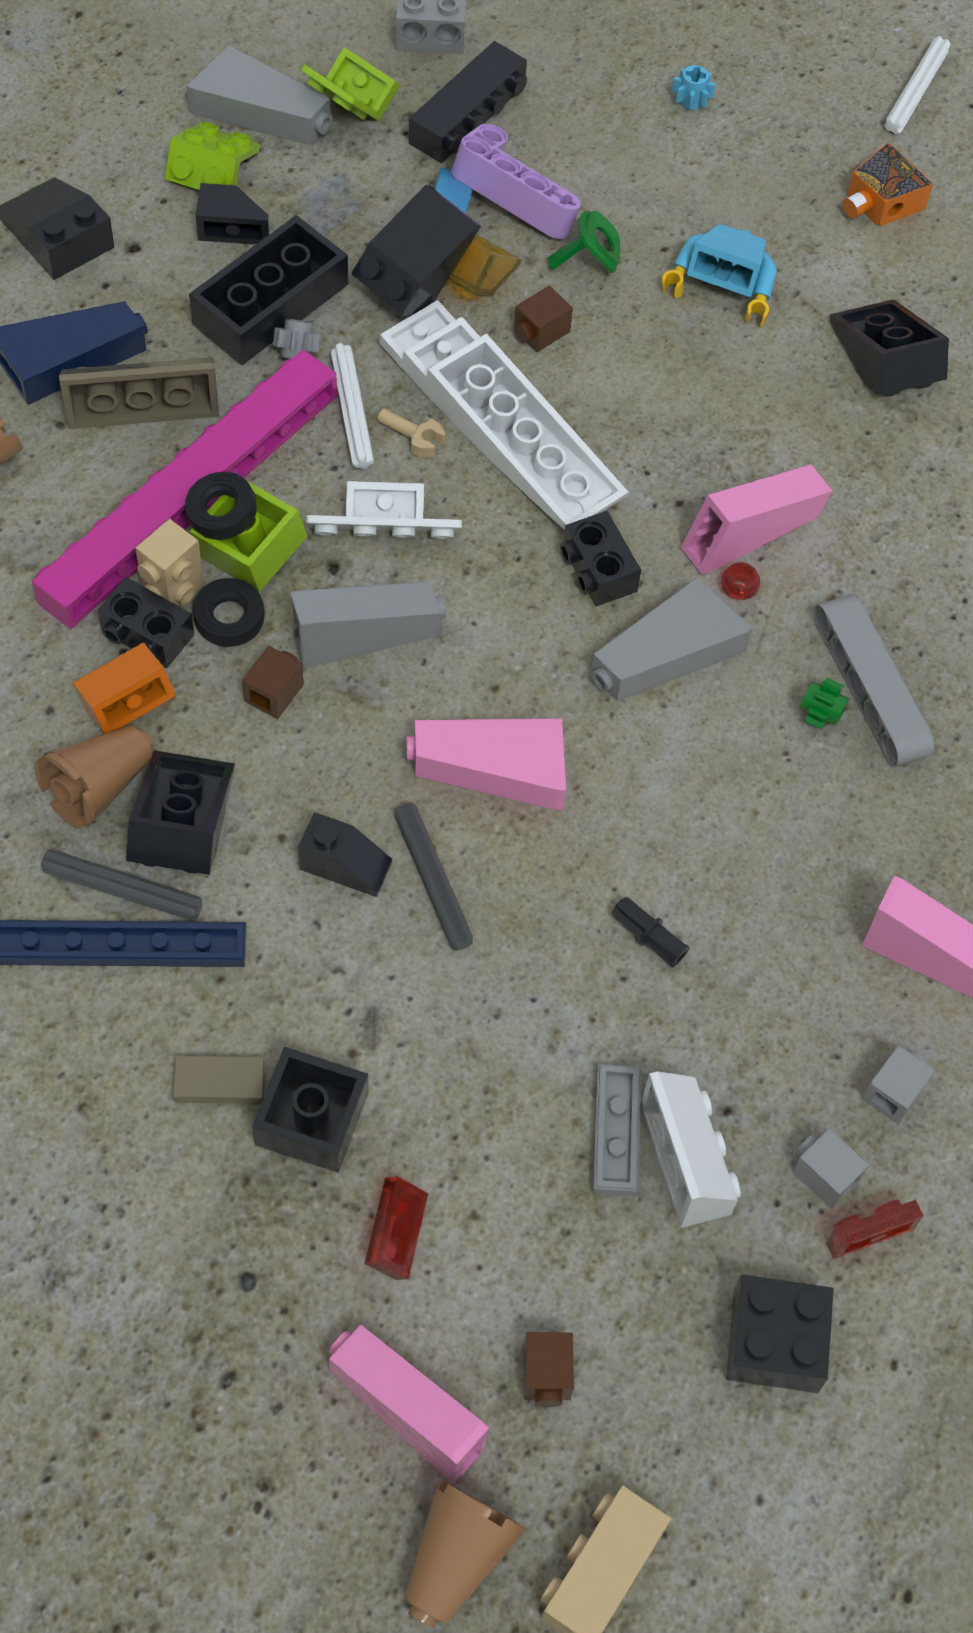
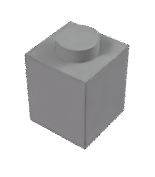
[862,1045,935,1125]
[793,1128,869,1209]

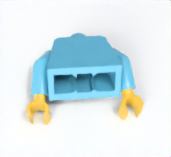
[662,225,777,327]

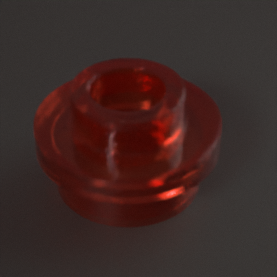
[721,562,760,600]

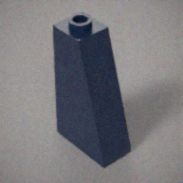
[0,301,148,405]

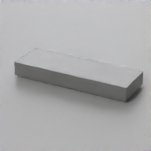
[592,1064,641,1197]

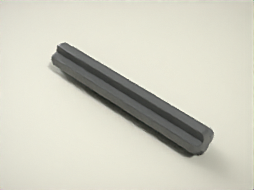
[395,802,473,951]
[41,849,202,921]

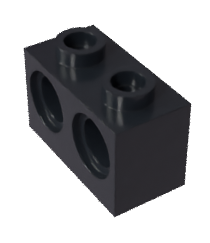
[560,511,641,607]
[98,577,194,669]

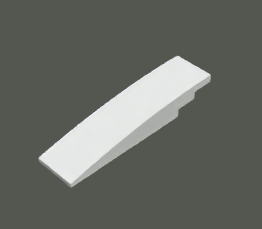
[379,300,628,530]

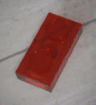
[364,1176,428,1280]
[826,1199,923,1260]

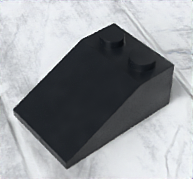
[0,177,115,280]
[351,184,481,317]
[830,299,949,396]
[126,750,235,875]

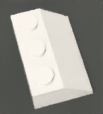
[640,1071,741,1228]

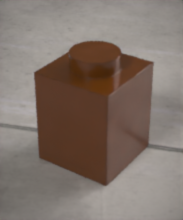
[514,285,573,353]
[242,645,304,719]
[523,1332,574,1407]

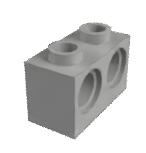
[396,0,466,54]

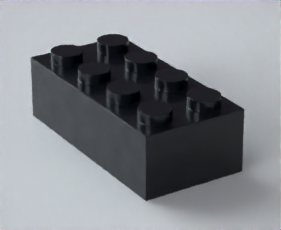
[189,215,348,364]

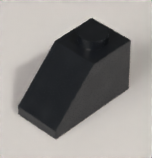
[196,183,270,245]
[298,812,393,897]

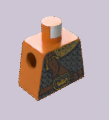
[843,143,933,226]

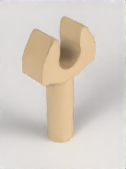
[377,408,445,458]

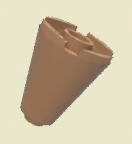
[35,726,153,828]
[404,1479,526,1628]

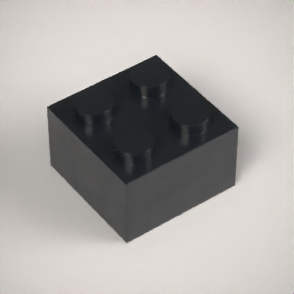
[252,1047,369,1173]
[726,1274,834,1393]

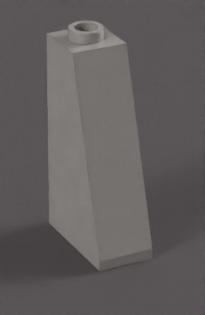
[187,45,332,145]
[590,577,752,701]
[290,582,446,669]

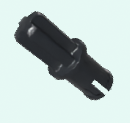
[611,897,690,968]

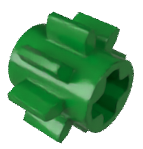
[799,677,849,730]

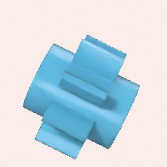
[672,65,716,110]

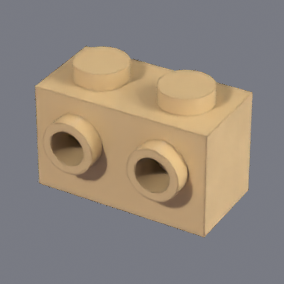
[135,518,204,607]

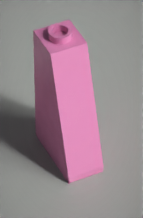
[681,464,833,575]
[407,718,566,810]
[862,875,973,998]
[329,1325,489,1485]

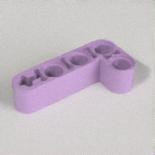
[451,124,581,239]

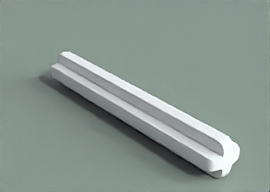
[885,36,951,134]
[331,343,374,470]

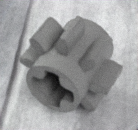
[273,319,321,359]

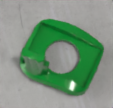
[547,211,620,274]

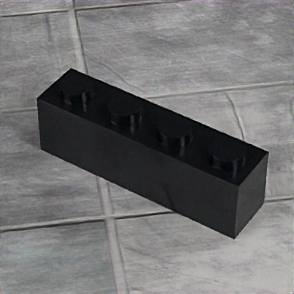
[409,41,527,164]

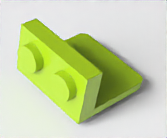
[300,47,401,121]
[165,122,260,190]

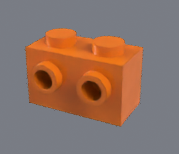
[73,643,176,734]

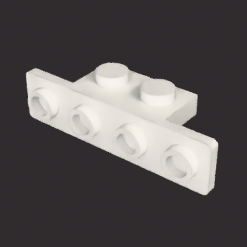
[306,481,462,539]

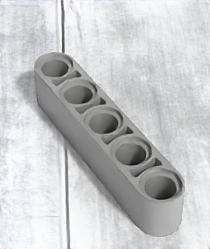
[814,594,935,767]

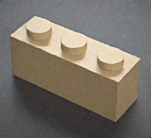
[540,1485,672,1633]

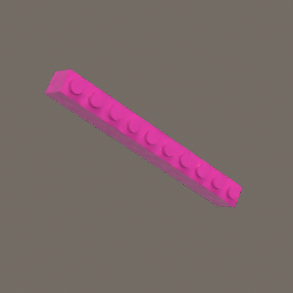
[32,349,337,630]

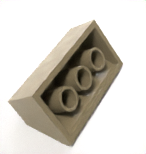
[59,357,220,429]

